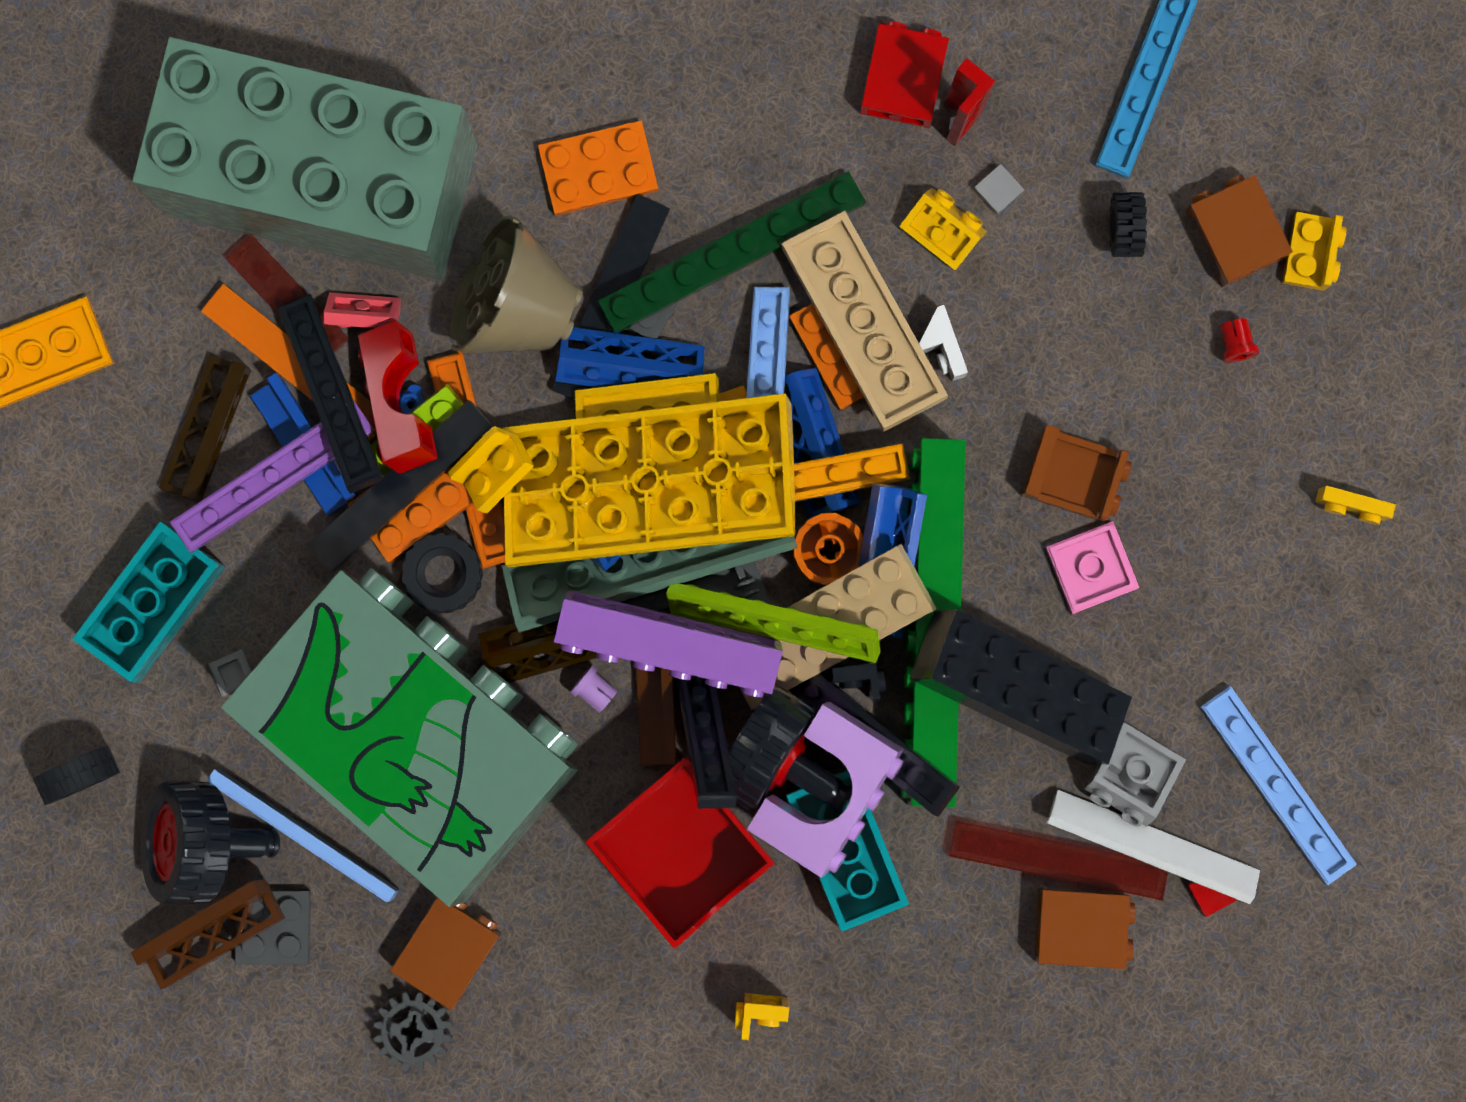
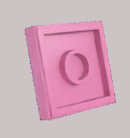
[1045,521,1139,614]

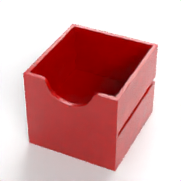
[585,757,775,949]

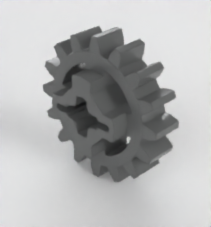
[373,991,453,1072]

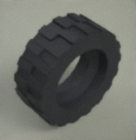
[401,533,483,613]
[33,746,120,805]

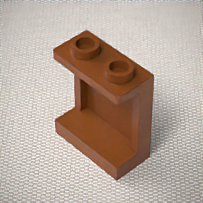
[1186,174,1293,288]
[1022,425,1132,522]
[1035,888,1136,969]
[390,897,501,1011]

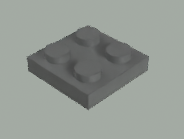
[235,891,311,965]

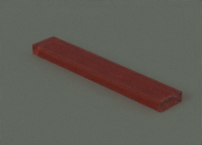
[949,821,1168,901]

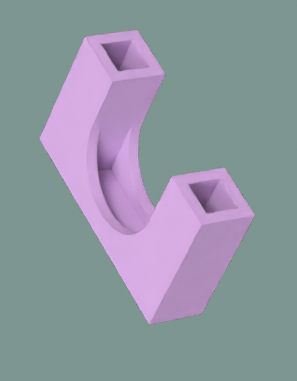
[747,702,904,878]

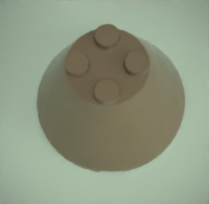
[449,216,583,354]

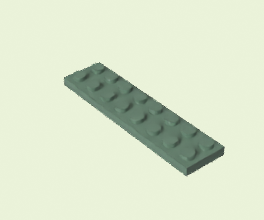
[502,536,797,632]

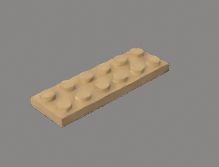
[781,211,948,432]
[739,544,937,710]

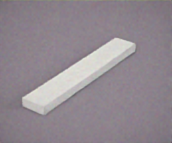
[1047,790,1260,904]

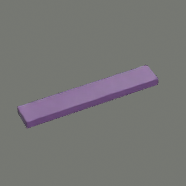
[170,401,375,553]

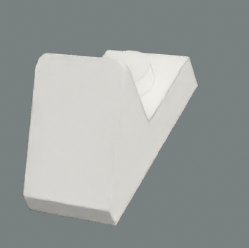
[919,305,968,381]

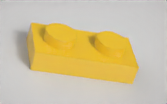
[1315,486,1396,525]

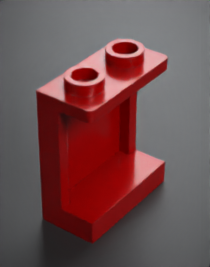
[860,21,949,128]

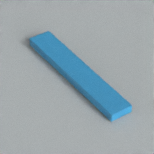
[1095,0,1198,179]

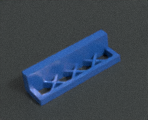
[555,327,705,387]
[785,368,861,519]
[251,373,358,517]
[858,483,927,638]

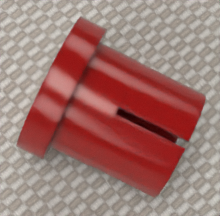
[1220,318,1260,363]

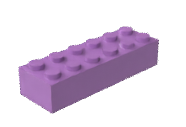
[554,590,783,697]

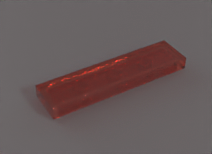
[225,234,349,352]

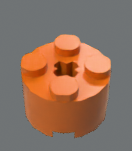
[793,513,864,587]

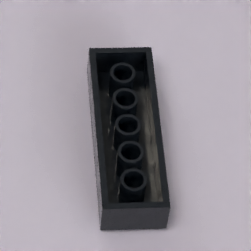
[910,610,1132,765]

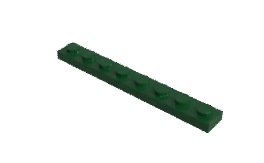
[597,171,866,335]

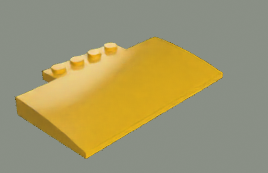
[502,373,795,568]

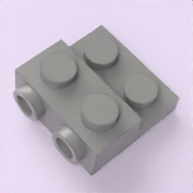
[1084,722,1186,827]

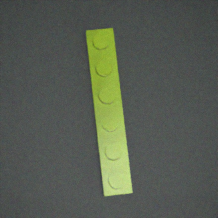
[666,583,881,663]

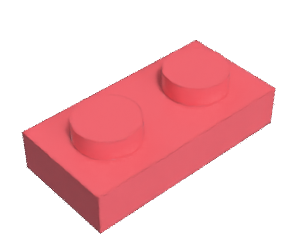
[324,292,401,329]

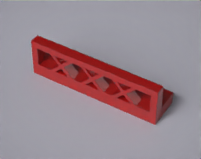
[945,58,995,146]

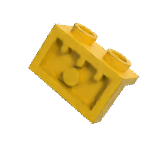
[899,188,987,270]
[1282,212,1347,291]
[448,426,534,513]
[735,993,789,1040]

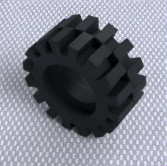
[1109,192,1147,257]

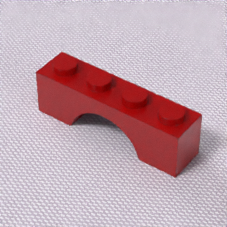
[358,320,438,474]

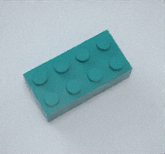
[72,522,226,683]
[785,770,910,932]

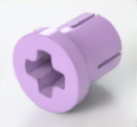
[569,665,617,713]

